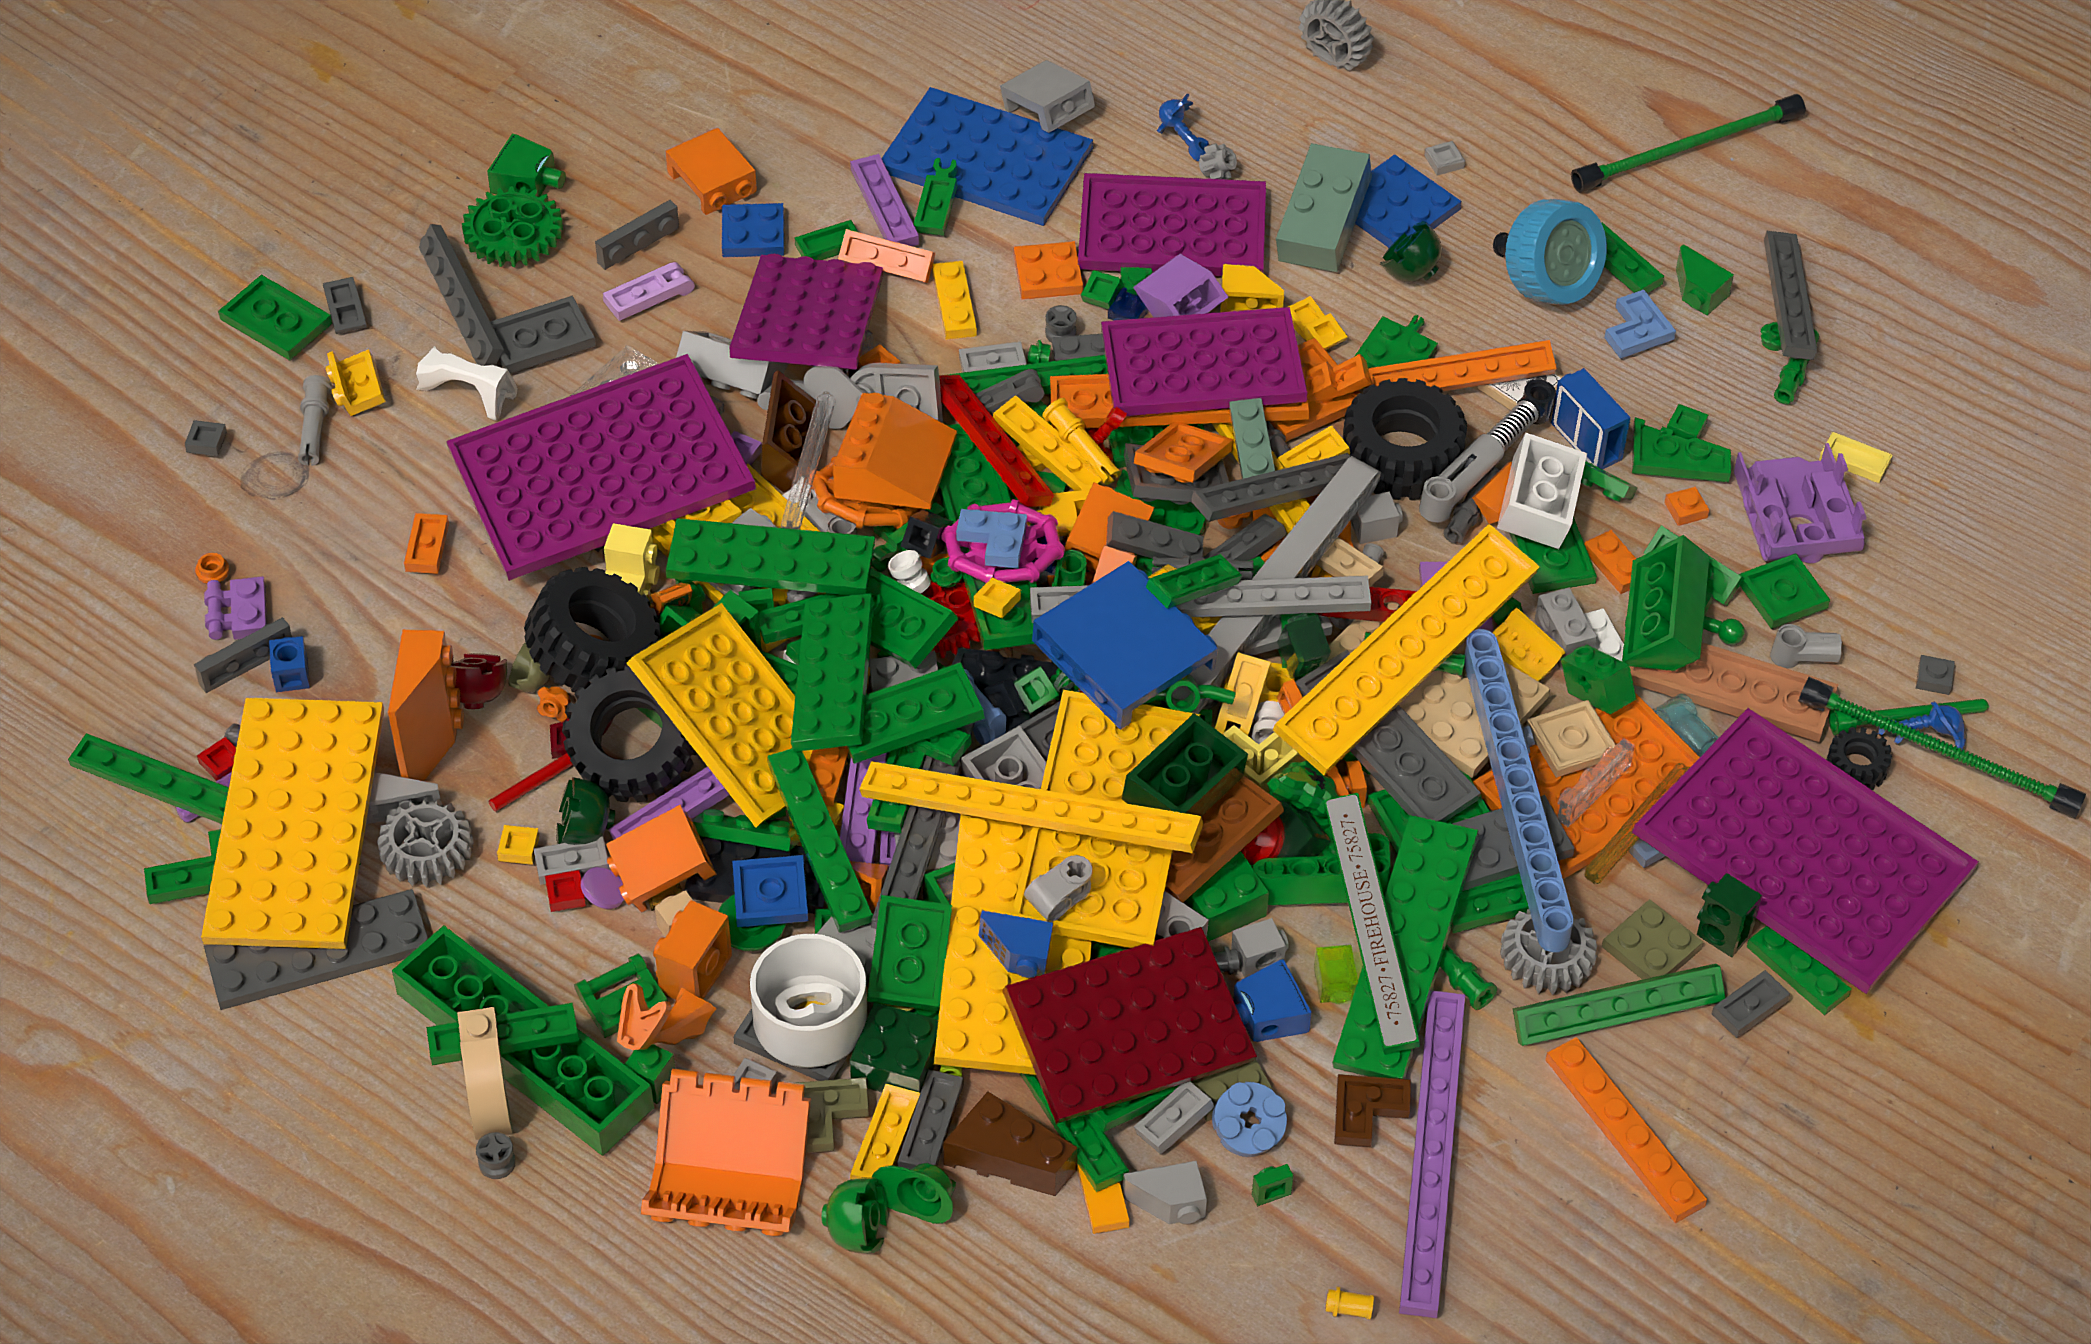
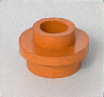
[195,553,229,584]

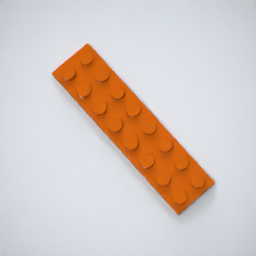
[1050,367,1309,429]

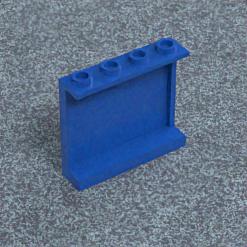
[1032,561,1218,730]

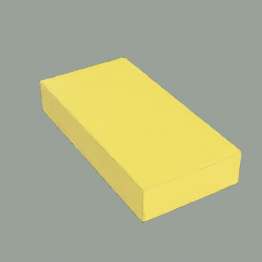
[1819,432,1893,483]

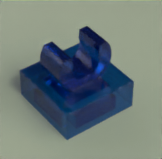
[1108,287,1149,321]

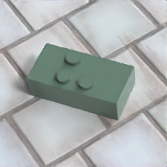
[1276,143,1372,272]

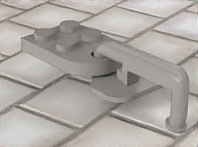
[757,363,943,429]

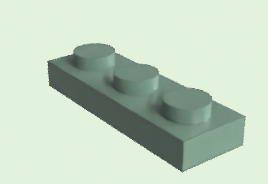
[1229,398,1275,479]

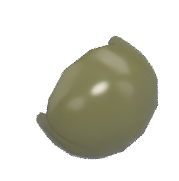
[508,643,551,692]

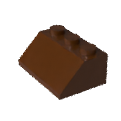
[761,370,822,493]

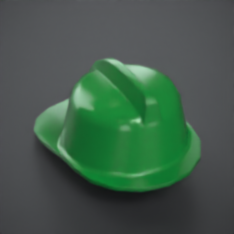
[872,1163,956,1224]

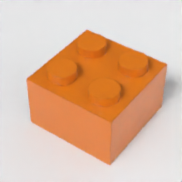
[653,900,732,1000]

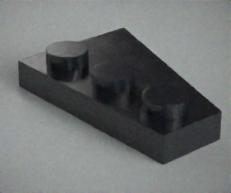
[952,648,1059,713]

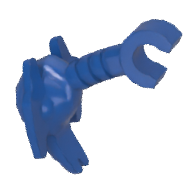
[1157,93,1209,162]
[1878,701,1965,750]

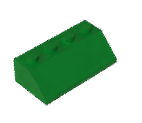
[1622,535,1709,671]

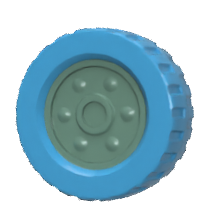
[1493,199,1607,305]

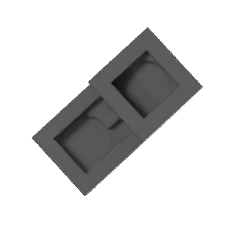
[323,277,367,334]

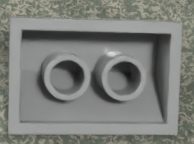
[676,331,789,399]
[961,726,1046,789]

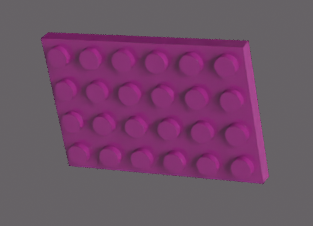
[1078,173,1266,276]
[729,254,883,369]
[1101,307,1307,416]

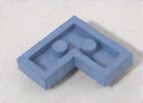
[1604,290,1676,359]
[956,509,1027,568]

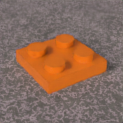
[1014,241,1083,300]

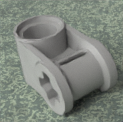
[1024,855,1092,922]

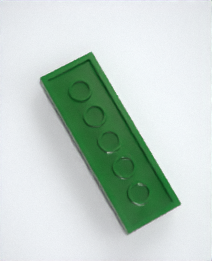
[666,518,875,595]
[791,593,874,752]

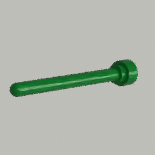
[1829,699,1989,735]

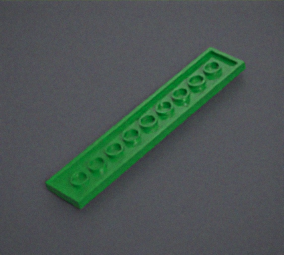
[938,424,1037,650]

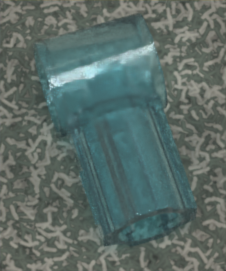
[1653,693,1719,757]

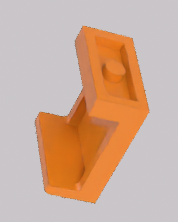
[666,127,757,215]
[606,805,717,913]

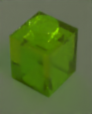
[1314,945,1358,1004]

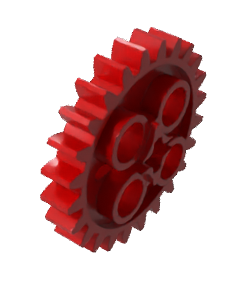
[921,578,981,658]

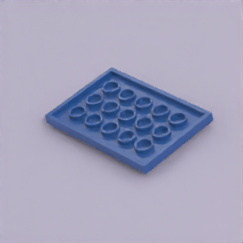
[881,87,1093,226]

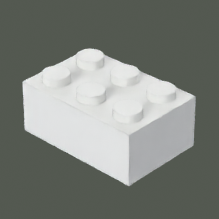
[1497,432,1587,549]

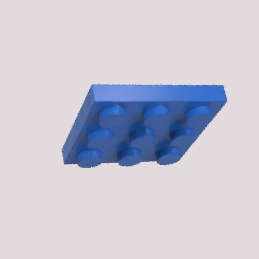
[1355,154,1462,248]

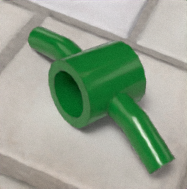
[1143,674,1236,713]

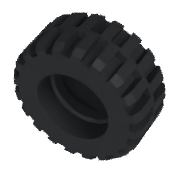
[1342,378,1467,500]
[524,567,661,692]
[562,664,697,803]

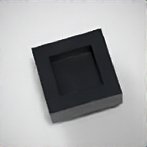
[981,678,1025,717]

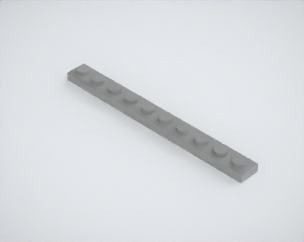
[1030,576,1371,623]

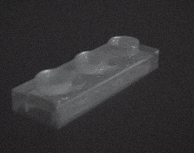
[1558,738,1635,827]

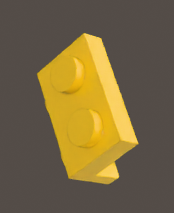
[325,349,386,416]
[1492,608,1565,682]

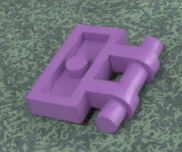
[204,576,267,640]

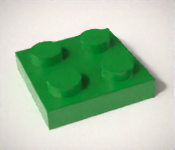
[1739,553,1830,629]

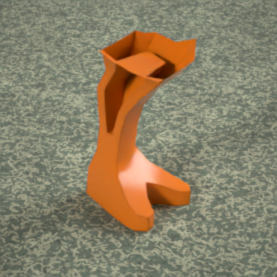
[617,983,717,1050]

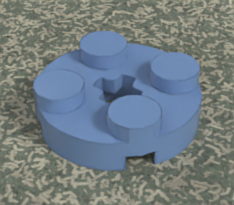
[1212,1082,1287,1157]

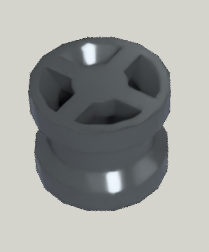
[1045,305,1077,343]
[476,1132,516,1179]

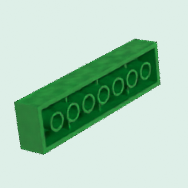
[392,925,654,1156]

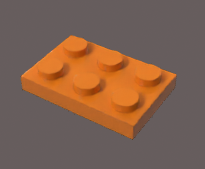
[1134,422,1234,483]

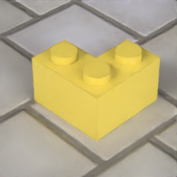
[604,523,660,601]
[1223,725,1306,794]

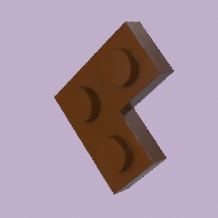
[1334,1074,1411,1147]

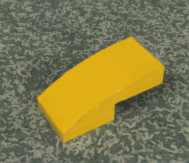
[1288,296,1348,350]

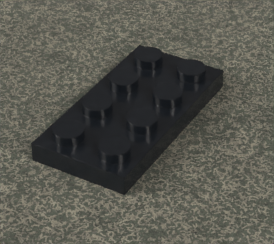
[684,836,826,914]

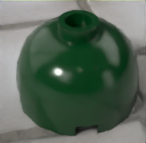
[1380,221,1442,282]
[556,777,615,845]

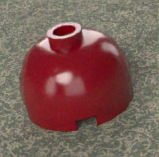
[451,653,507,710]

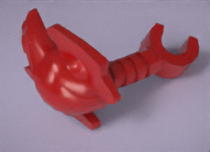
[1088,406,1127,460]

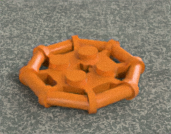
[808,456,923,529]

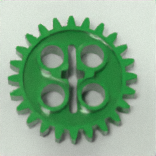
[462,186,563,267]

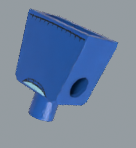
[1233,959,1312,1042]

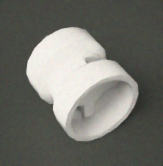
[888,550,931,594]
[1252,701,1284,744]

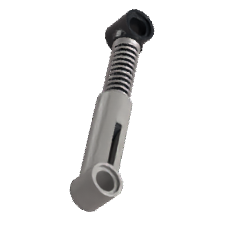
[1419,379,1556,523]

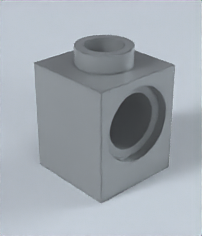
[1231,918,1289,978]

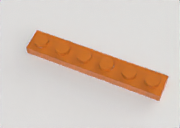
[1366,340,1557,391]
[1546,1037,1707,1223]

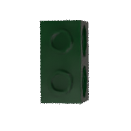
[1697,873,1762,958]

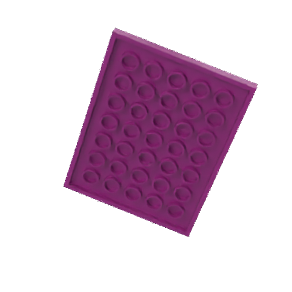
[446,354,756,581]
[1632,708,1979,994]

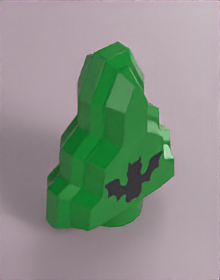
[1267,761,1339,817]

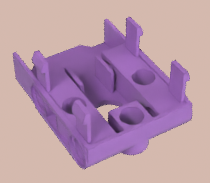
[1734,443,1867,563]

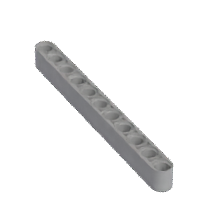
[1161,456,1381,714]

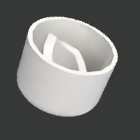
[750,934,867,1068]

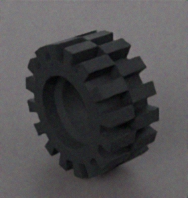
[1826,727,1892,790]

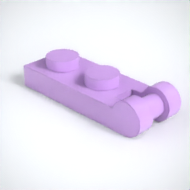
[603,262,695,321]

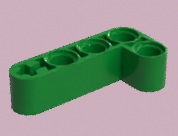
[1253,833,1391,905]

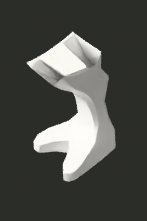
[416,346,517,421]

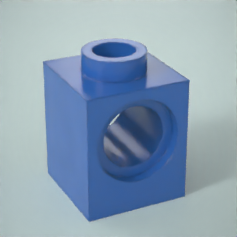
[269,636,310,693]

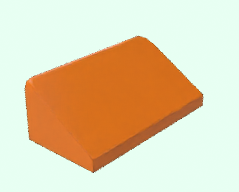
[1472,462,1512,524]

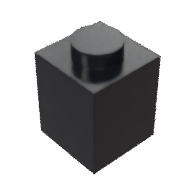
[900,509,953,559]

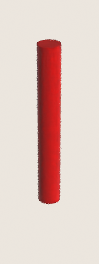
[488,753,573,812]

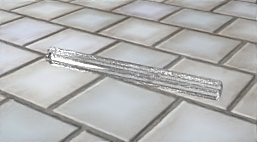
[781,391,836,530]

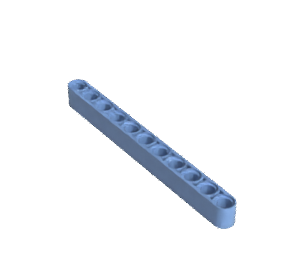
[1464,629,1573,952]

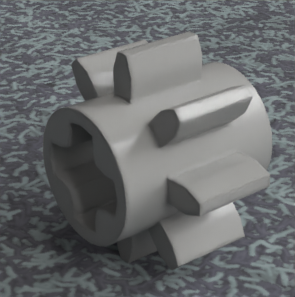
[1199,143,1237,180]

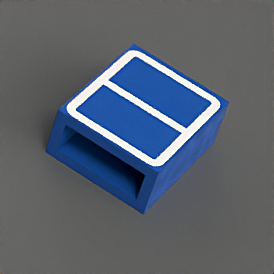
[1551,368,1631,469]

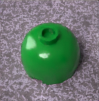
[821,1177,887,1253]

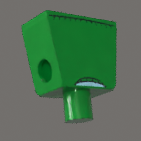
[487,133,566,197]

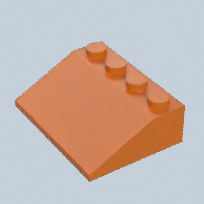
[833,393,957,510]
[388,629,464,781]

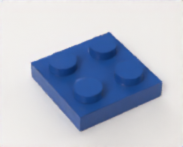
[722,203,784,257]
[732,855,808,927]

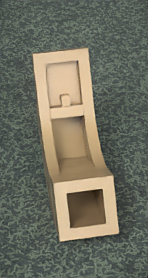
[457,1007,512,1140]

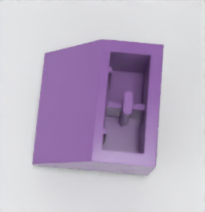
[1133,254,1228,317]

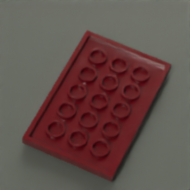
[1002,927,1257,1124]

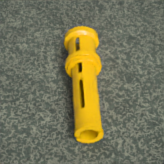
[1042,398,1121,485]

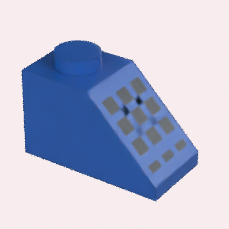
[978,910,1053,978]

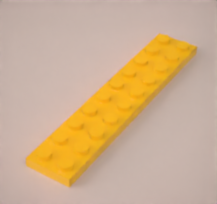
[1273,524,1540,775]

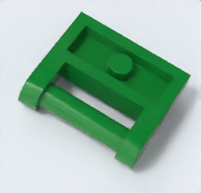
[574,953,668,1038]

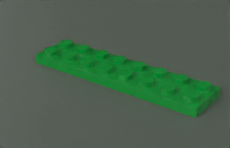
[1332,815,1479,1079]

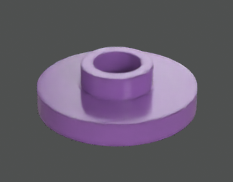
[581,867,624,909]

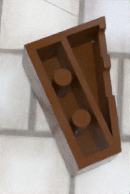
[943,1091,1077,1196]

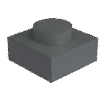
[185,420,227,456]
[1915,655,1955,695]

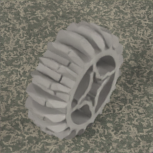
[1298,0,1374,71]
[377,798,474,888]
[1500,909,1597,995]

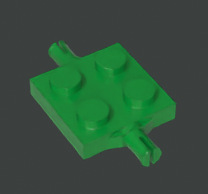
[1354,315,1438,388]

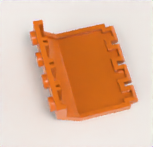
[641,1069,811,1236]

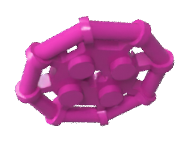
[941,499,1065,583]

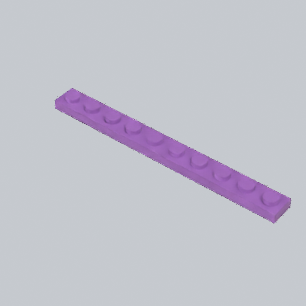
[1399,991,1465,1318]

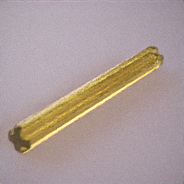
[1584,763,1690,884]

